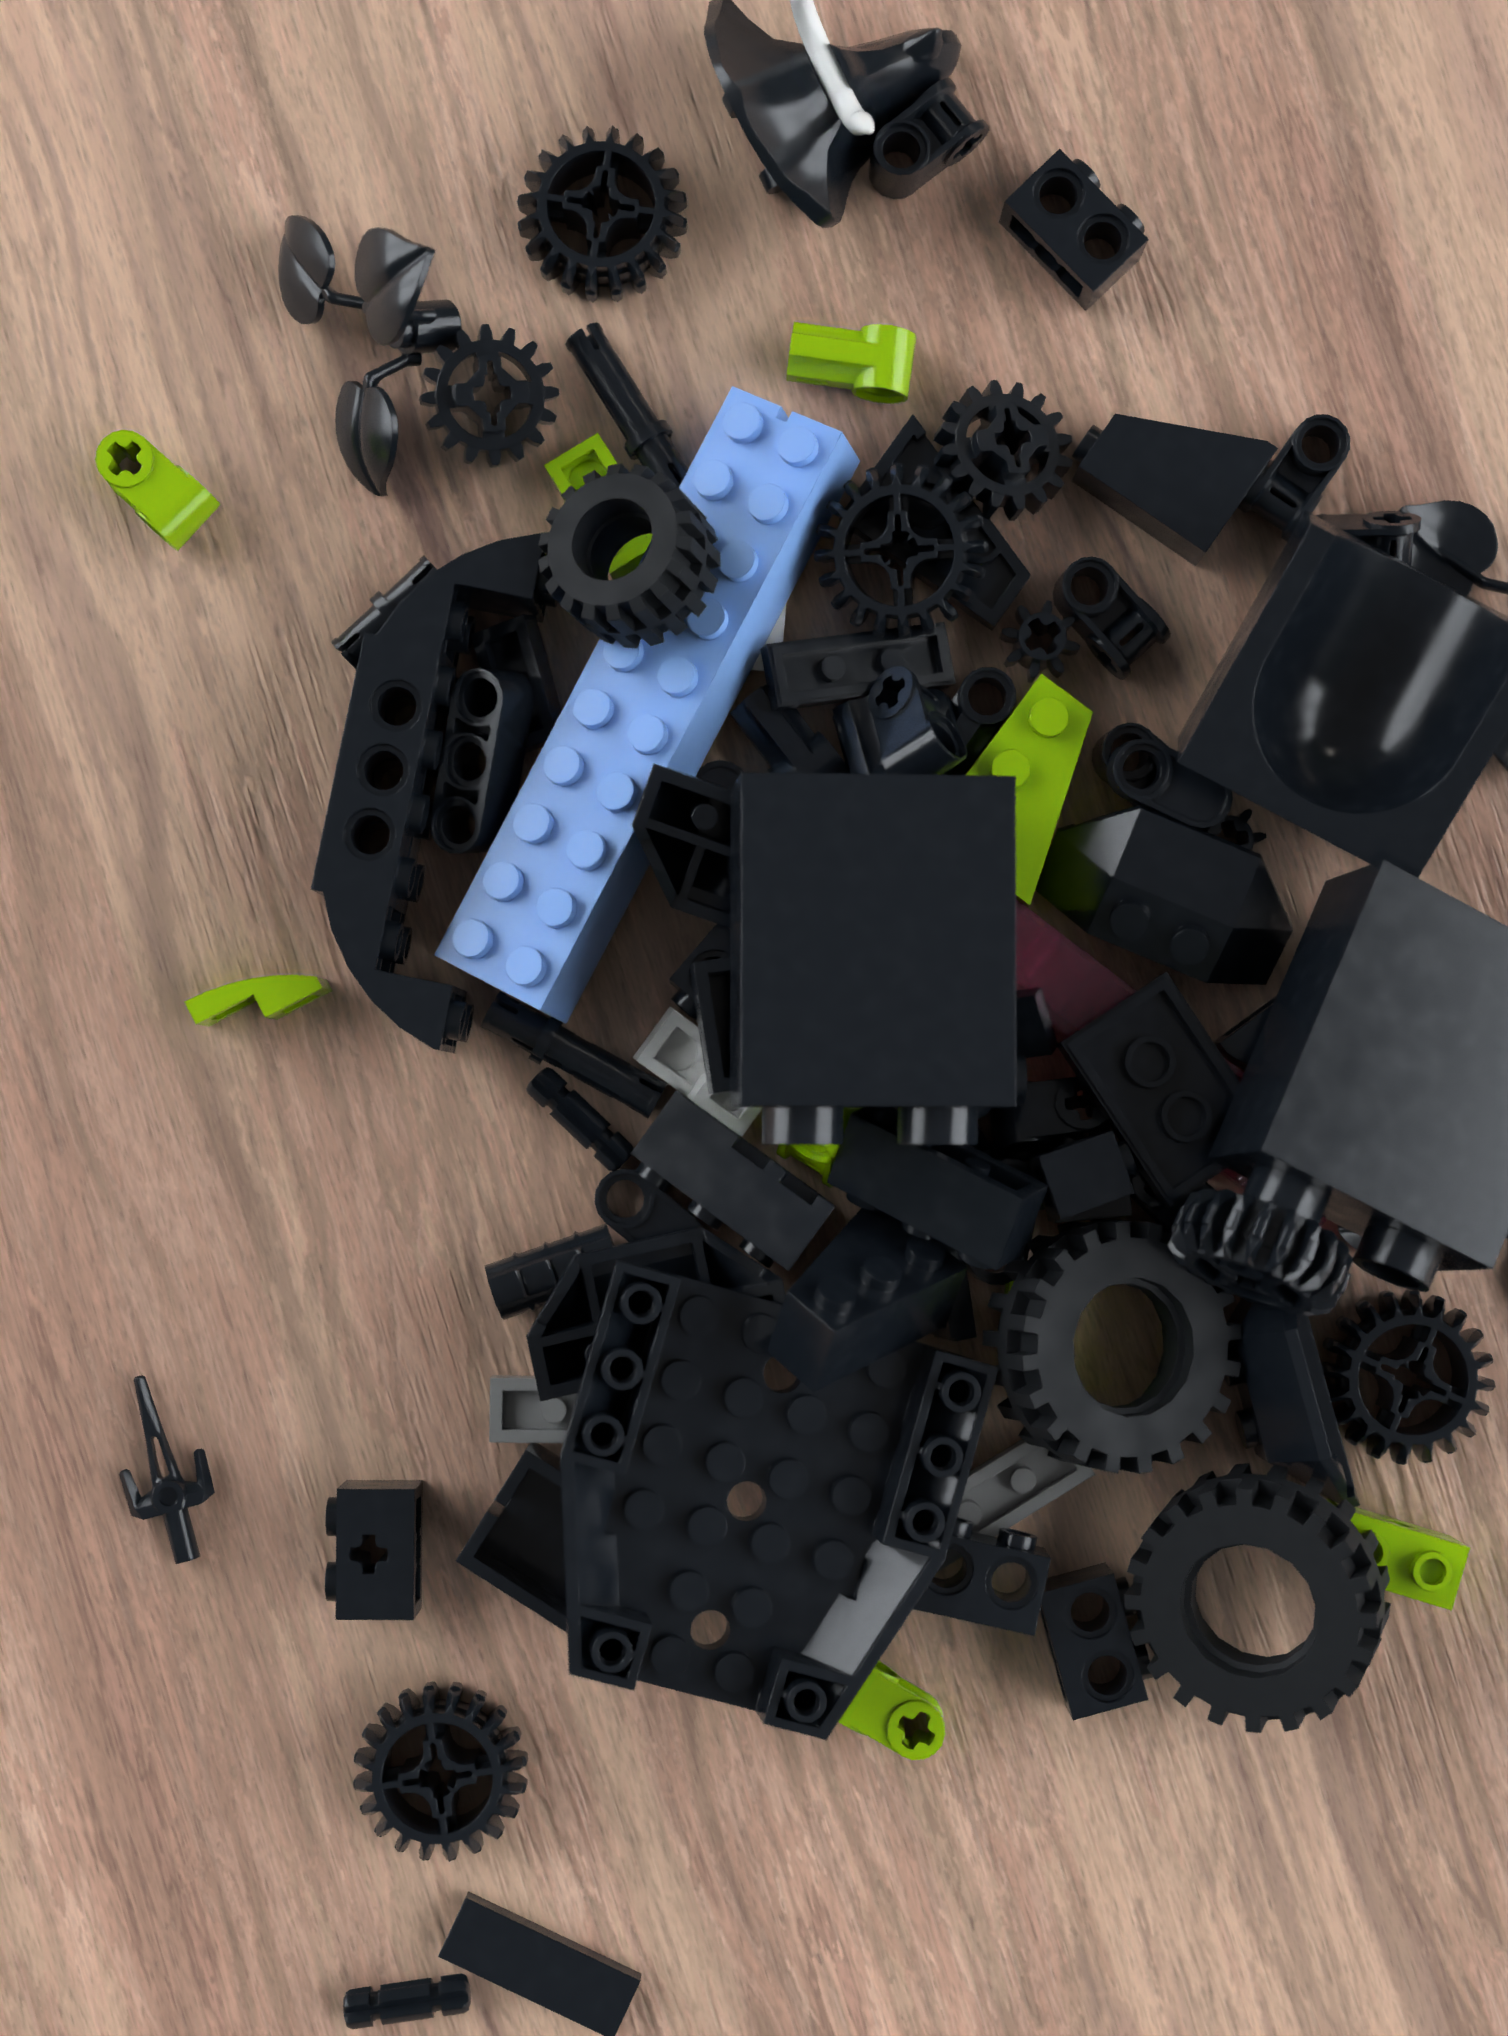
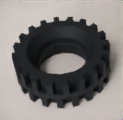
[982,1219,1242,1474]
[1124,1463,1391,1733]

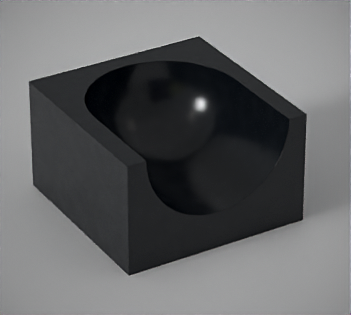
[1177,510,1508,878]

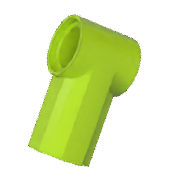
[786,322,917,404]

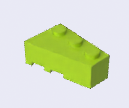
[966,674,1093,912]

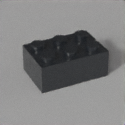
[456,1443,567,1632]

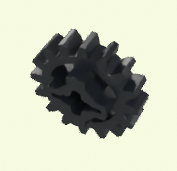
[419,324,559,468]
[933,380,1073,521]

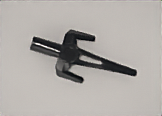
[119,1375,215,1564]

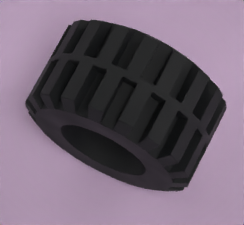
[538,463,720,648]

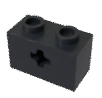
[325,1480,423,1620]

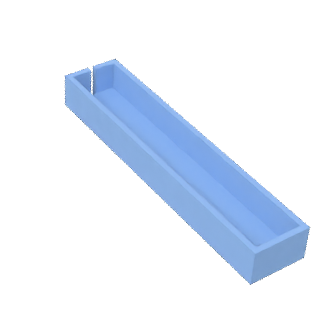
[434,386,860,1024]

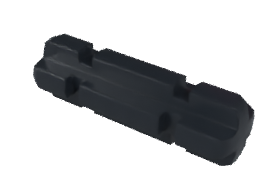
[526,1067,634,1171]
[343,1973,471,2029]

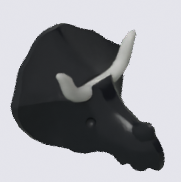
[704,0,961,228]

